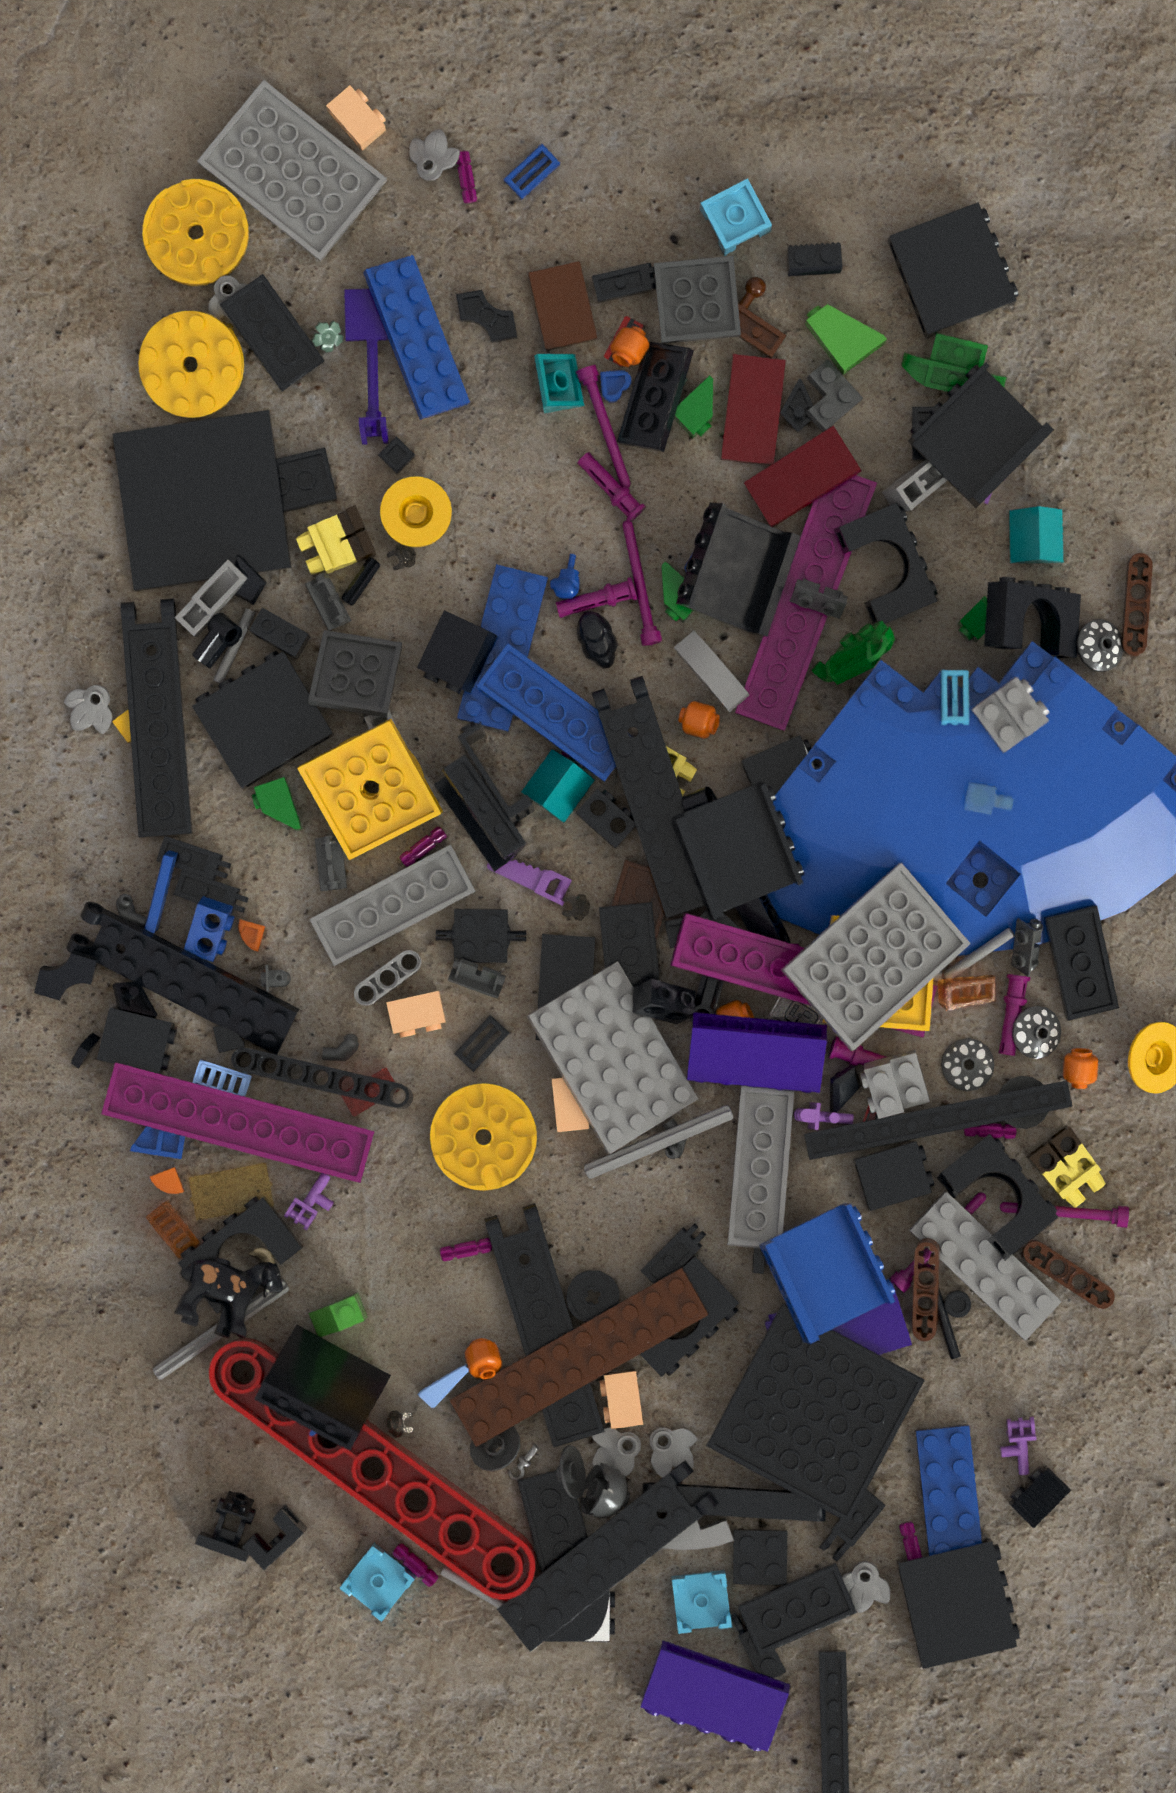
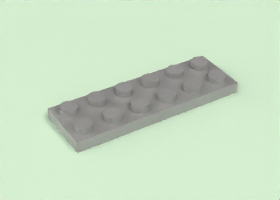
[309,844,476,966]
[727,1086,794,1248]
[909,1191,1062,1341]

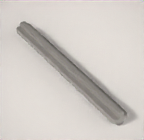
[584,1105,733,1179]
[153,1279,289,1380]

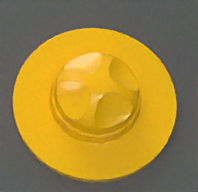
[380,476,452,547]
[1128,1022,1176,1093]

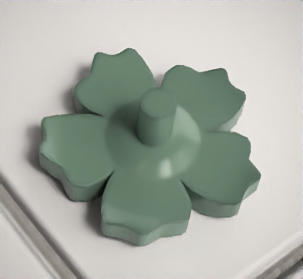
[311,321,344,353]

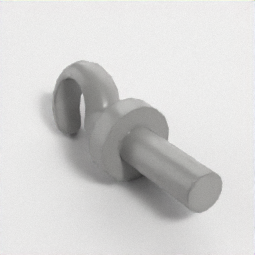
[508,1444,539,1480]

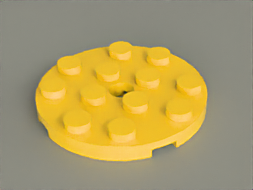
[142,179,249,286]
[138,310,244,418]
[430,1084,537,1190]

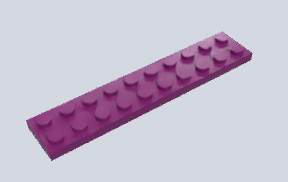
[735,475,877,732]
[670,914,937,1038]
[101,1062,374,1183]

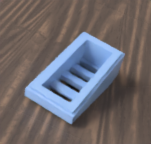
[192,1059,252,1097]
[417,1364,469,1408]

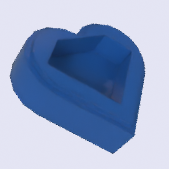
[600,370,631,403]

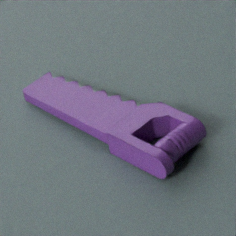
[487,860,572,906]

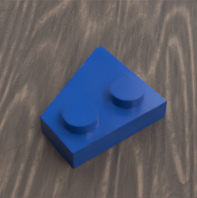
[130,1126,185,1159]

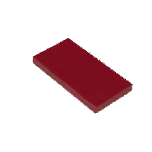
[721,354,786,466]
[744,425,862,527]

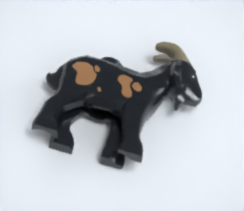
[174,1247,283,1339]

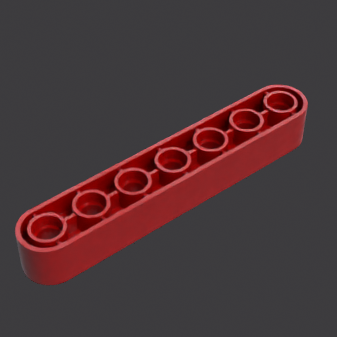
[209,1338,536,1600]

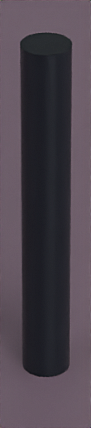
[927,1280,961,1359]

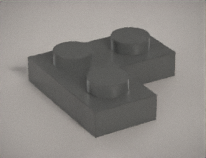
[806,359,863,432]

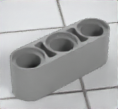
[354,950,422,1006]

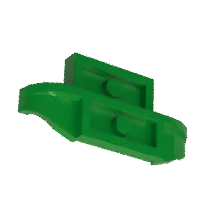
[901,333,1007,392]
[811,620,895,685]

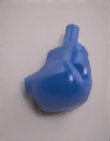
[550,554,580,599]

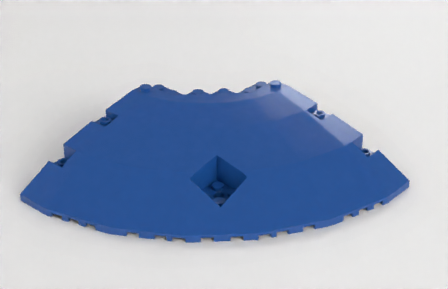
[767,641,1176,956]

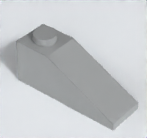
[882,460,947,512]

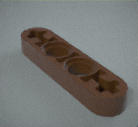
[1122,553,1153,657]
[912,1238,940,1341]
[1022,1241,1115,1309]

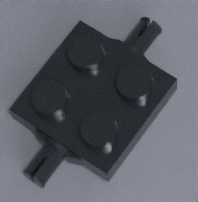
[436,909,526,963]

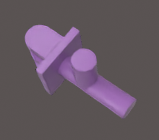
[793,1102,854,1130]
[284,1173,334,1230]
[1000,1417,1036,1475]

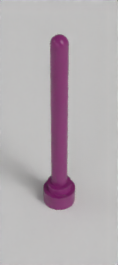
[576,365,631,488]
[622,520,662,646]
[889,1192,986,1293]
[999,1202,1129,1228]

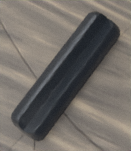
[341,557,380,606]

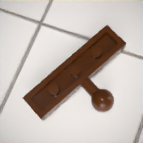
[738,277,787,358]

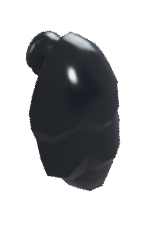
[577,611,618,668]

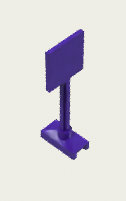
[345,289,389,445]

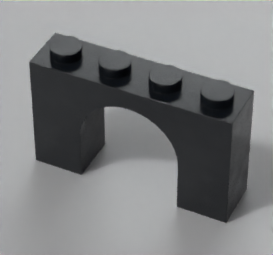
[834,503,938,624]
[984,577,1081,659]
[937,1134,1058,1261]
[178,1196,303,1314]
[640,1255,739,1377]

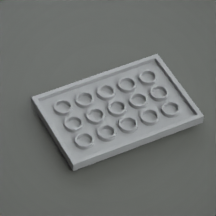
[197,80,387,262]
[781,863,971,1051]
[527,961,698,1154]

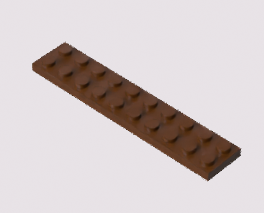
[450,1267,709,1447]

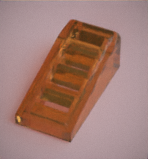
[938,975,996,1011]
[145,1200,200,1259]

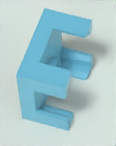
[700,179,772,256]
[339,1542,416,1622]
[671,1570,732,1634]

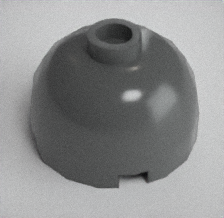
[580,1463,630,1518]

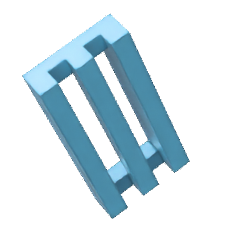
[941,670,969,725]

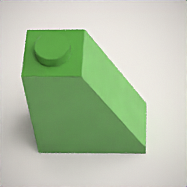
[805,304,887,375]
[308,1293,368,1337]

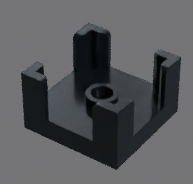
[242,1504,307,1571]

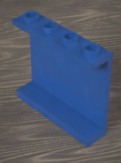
[759,1203,895,1344]

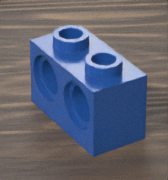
[184,896,235,962]

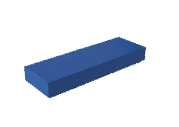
[145,850,178,933]

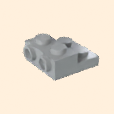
[971,677,1049,753]
[860,1050,930,1119]

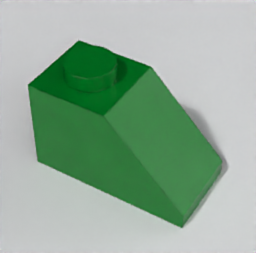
[674,376,714,439]
[661,561,694,623]
[957,596,987,643]
[251,777,302,831]

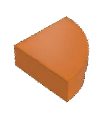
[238,919,266,952]
[150,1167,185,1194]

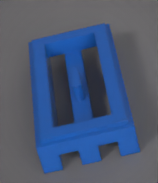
[503,144,560,200]

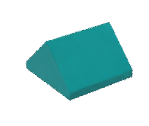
[534,354,584,413]
[1009,506,1064,564]
[521,749,595,823]

